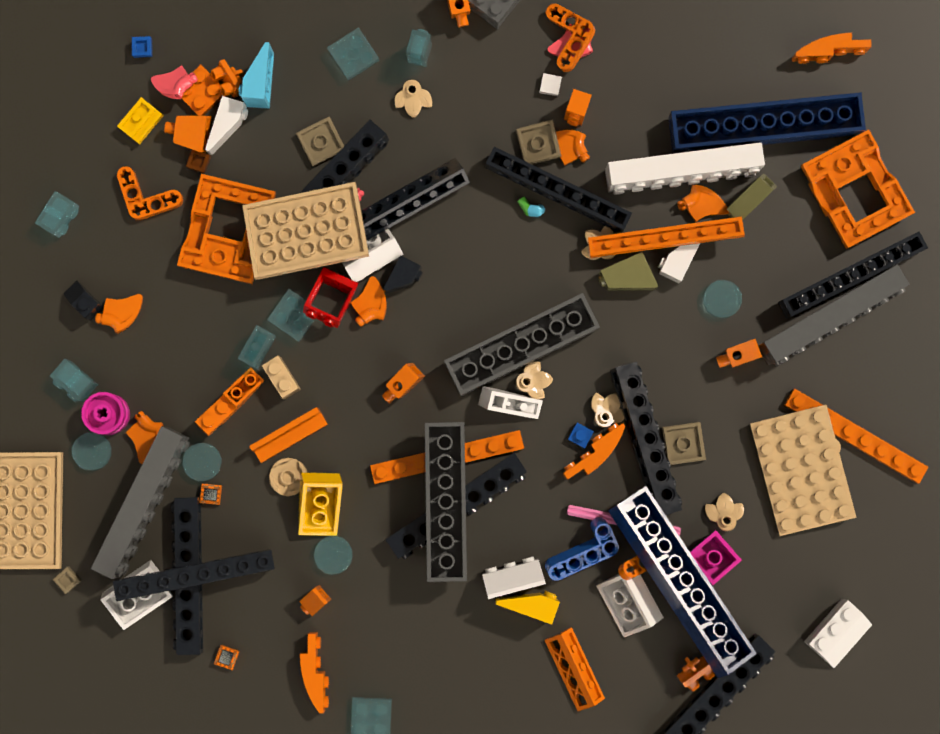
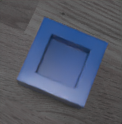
[132,36,153,58]
[568,423,594,449]

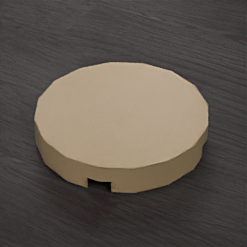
[269,458,307,496]

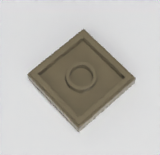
[296,117,344,167]
[516,119,562,165]
[662,422,706,465]

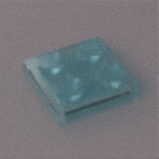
[327,27,379,80]
[267,289,317,342]
[351,697,392,734]

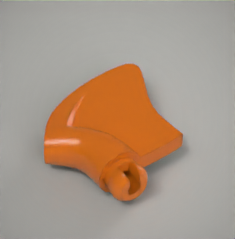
[556,130,590,166]
[677,185,729,222]
[351,276,387,327]
[95,294,143,334]
[126,411,163,464]

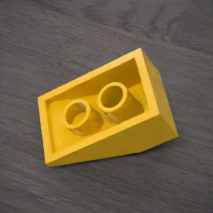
[298,472,343,536]
[495,591,560,624]

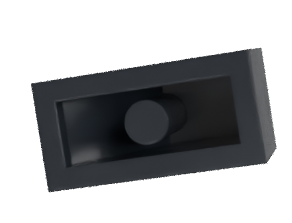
[383,255,423,293]
[63,280,104,321]

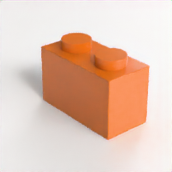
[564,89,592,126]

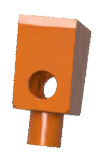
[447,0,470,28]
[164,116,212,152]
[716,339,762,368]
[382,363,425,403]

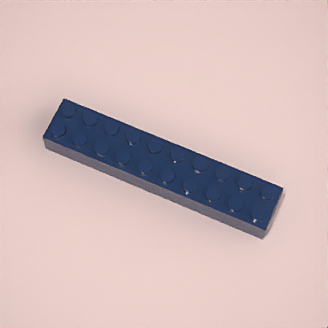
[668,92,866,154]
[608,486,757,678]

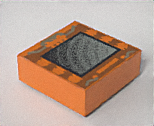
[200,484,222,505]
[214,645,240,670]

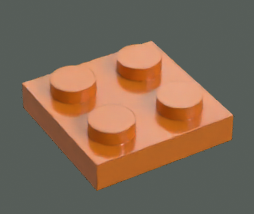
[181,65,222,116]

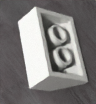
[342,229,403,282]
[482,556,546,599]
[100,560,173,630]
[597,567,664,637]
[804,598,872,668]

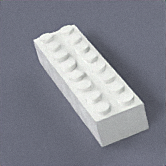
[605,142,765,195]

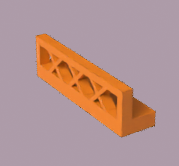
[249,407,328,463]
[545,627,605,711]

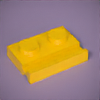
[117,97,164,145]

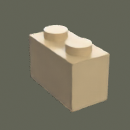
[262,356,301,399]

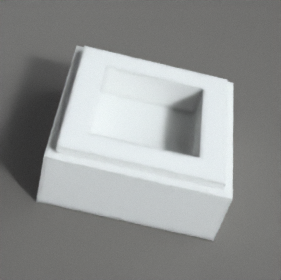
[540,73,562,96]

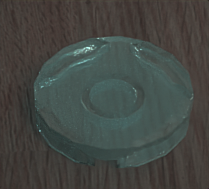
[703,280,742,318]
[72,433,111,470]
[183,443,222,481]
[314,536,353,575]

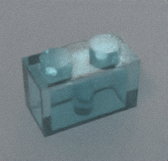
[406,29,432,67]
[35,191,79,238]
[238,325,276,370]
[50,359,99,402]

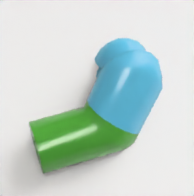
[517,197,545,217]

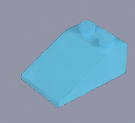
[239,42,274,109]

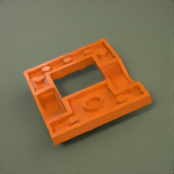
[801,130,915,249]
[177,174,276,284]

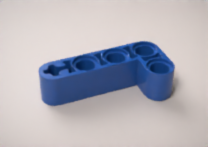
[545,517,619,581]

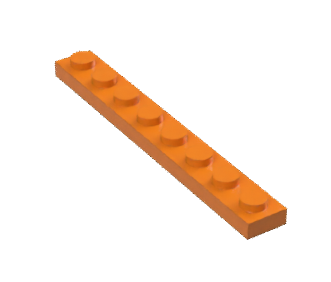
[588,217,745,258]
[784,389,928,484]
[370,430,524,484]

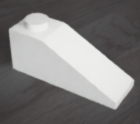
[205,96,248,155]
[658,243,700,284]
[478,386,543,419]

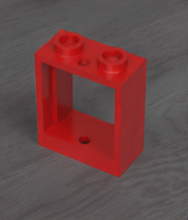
[303,267,358,328]

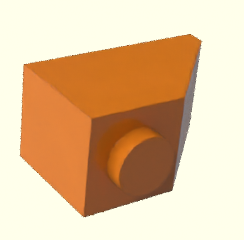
[299,585,331,616]

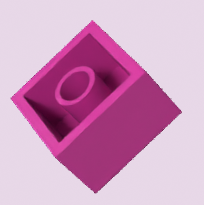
[690,530,742,586]

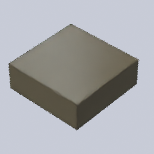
[53,566,82,594]

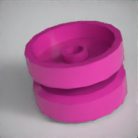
[82,392,130,435]

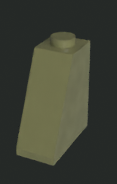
[727,173,777,220]
[598,252,658,290]

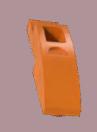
[792,33,871,64]
[195,367,264,437]
[563,422,625,480]
[300,632,329,713]

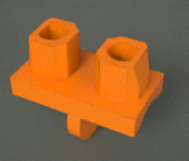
[210,59,244,98]
[677,657,715,691]

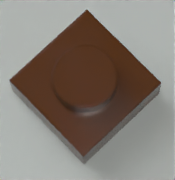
[186,150,211,174]

